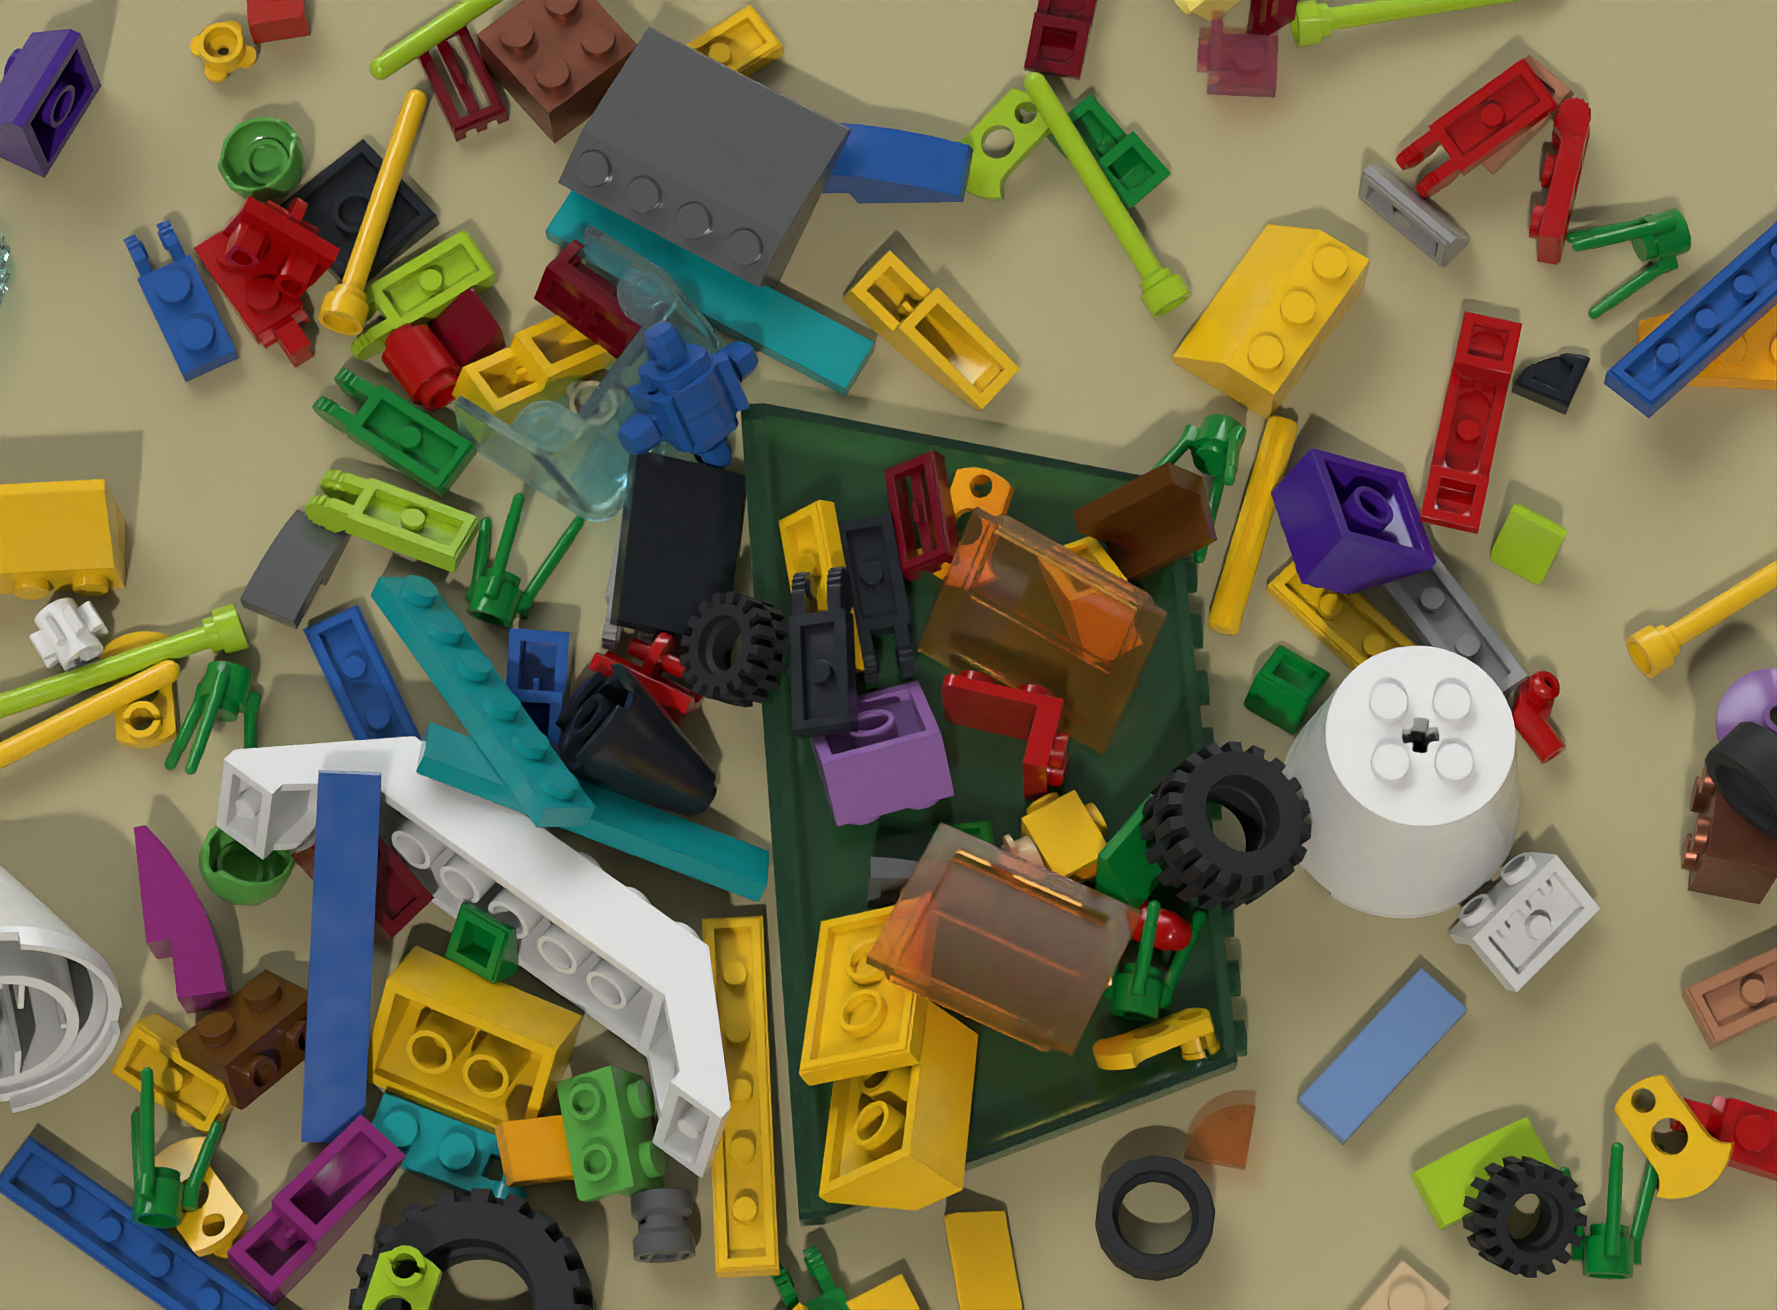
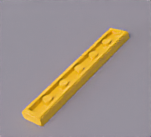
[702,915,780,1279]

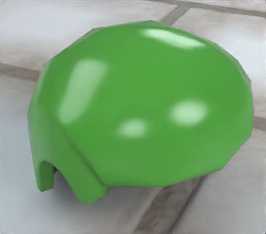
[217,117,306,203]
[198,826,295,906]

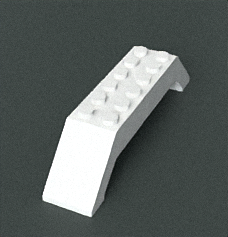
[216,736,731,1178]

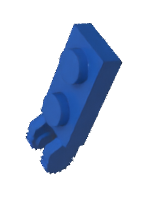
[123,220,239,382]

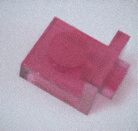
[1197,19,1278,98]

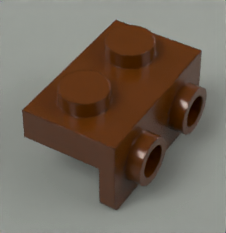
[176,969,308,1110]

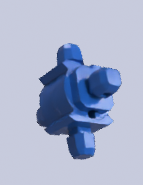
[617,321,759,469]

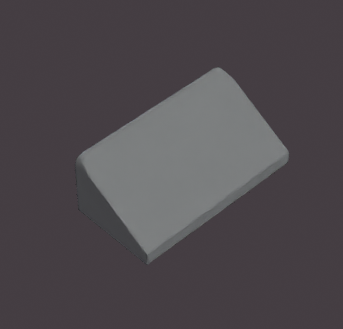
[1358,165,1470,268]

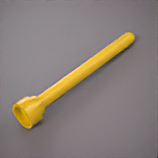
[317,89,427,336]
[1625,559,1777,679]
[0,660,180,769]

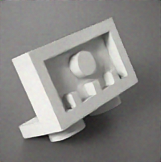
[1448,852,1601,992]

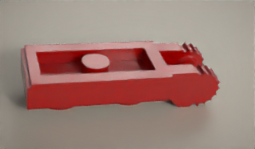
[1395,58,1559,199]
[1529,96,1591,265]

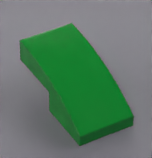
[1047,94,1171,211]

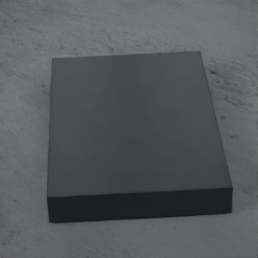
[610,451,746,640]

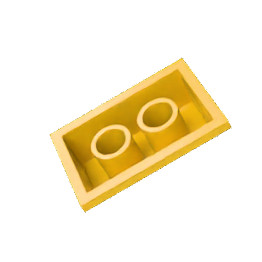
[1172,224,1370,420]
[0,479,126,600]
[367,946,583,1135]
[819,999,978,1211]

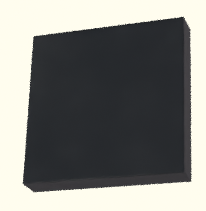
[280,139,439,284]

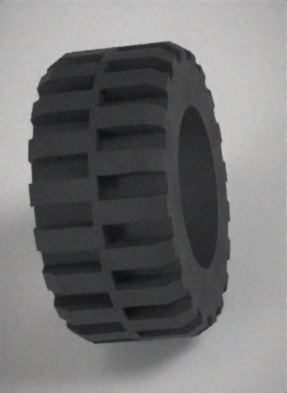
[348,1188,596,1310]

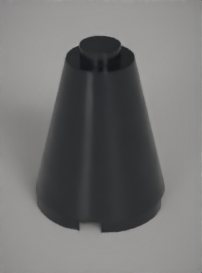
[549,663,717,818]

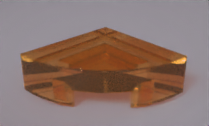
[1183,1105,1256,1170]

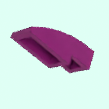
[134,825,234,1014]
[227,1115,406,1307]

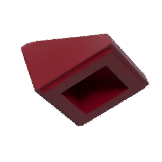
[429,287,506,370]

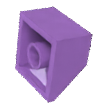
[810,680,955,827]

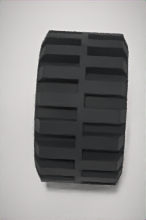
[1140,741,1312,911]

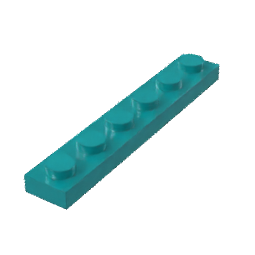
[370,575,596,827]

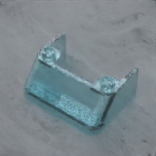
[454,224,725,522]

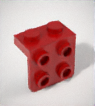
[941,670,1070,802]

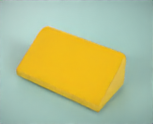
[110,1014,234,1136]
[943,1210,1023,1310]

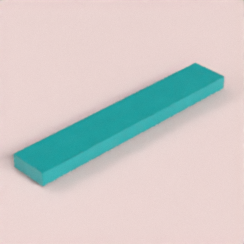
[545,190,875,397]
[416,722,769,902]

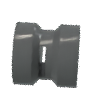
[630,1188,696,1263]

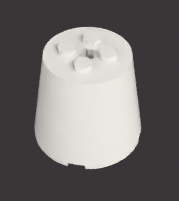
[1282,646,1521,919]

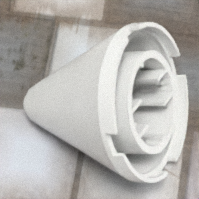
[0,865,123,1113]

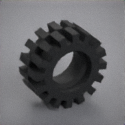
[680,591,791,708]
[1462,1156,1587,1278]

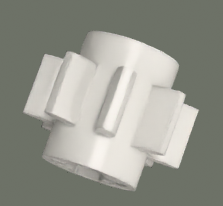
[29,597,109,671]

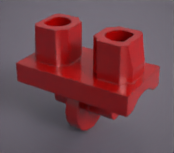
[221,196,340,299]
[588,632,705,727]

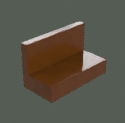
[1073,462,1217,584]

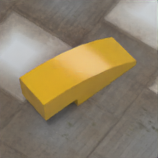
[841,250,1020,411]
[452,315,616,438]

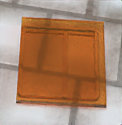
[917,507,1168,754]
[866,822,1143,1056]

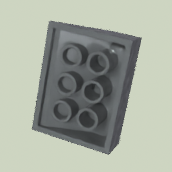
[558,27,852,287]

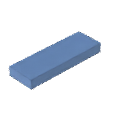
[1297,968,1468,1145]

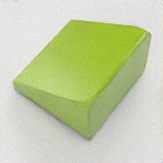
[1490,503,1568,585]

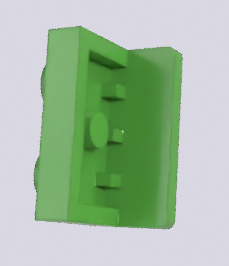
[557,1065,667,1202]

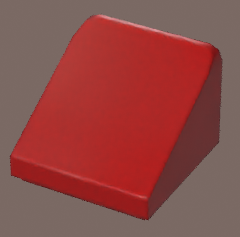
[246,0,310,44]

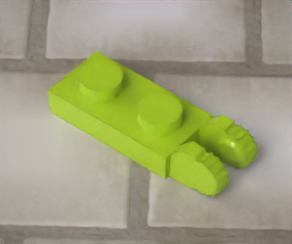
[350,229,498,361]
[304,468,479,573]

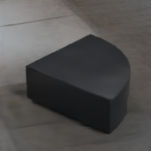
[1512,353,1590,415]

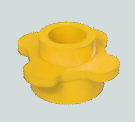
[190,20,257,83]

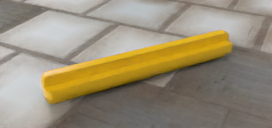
[1208,415,1298,636]

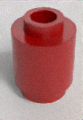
[381,324,461,412]

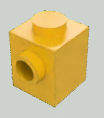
[1021,789,1109,891]

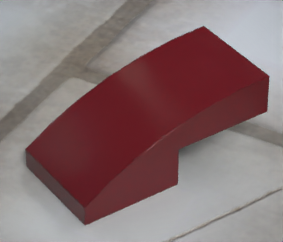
[1024,0,1098,80]

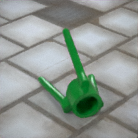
[1566,208,1691,319]
[1150,414,1247,564]
[465,493,585,628]
[164,661,262,775]
[1102,899,1206,1022]
[131,1067,223,1228]
[1559,1142,1664,1280]

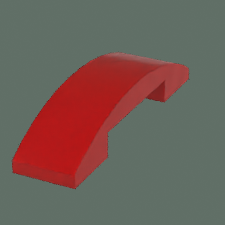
[1419,311,1522,534]

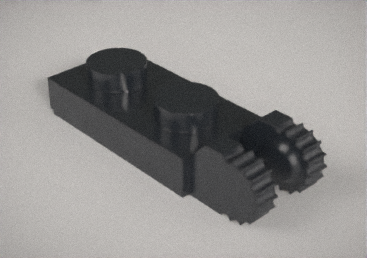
[838,513,915,684]
[788,566,858,739]

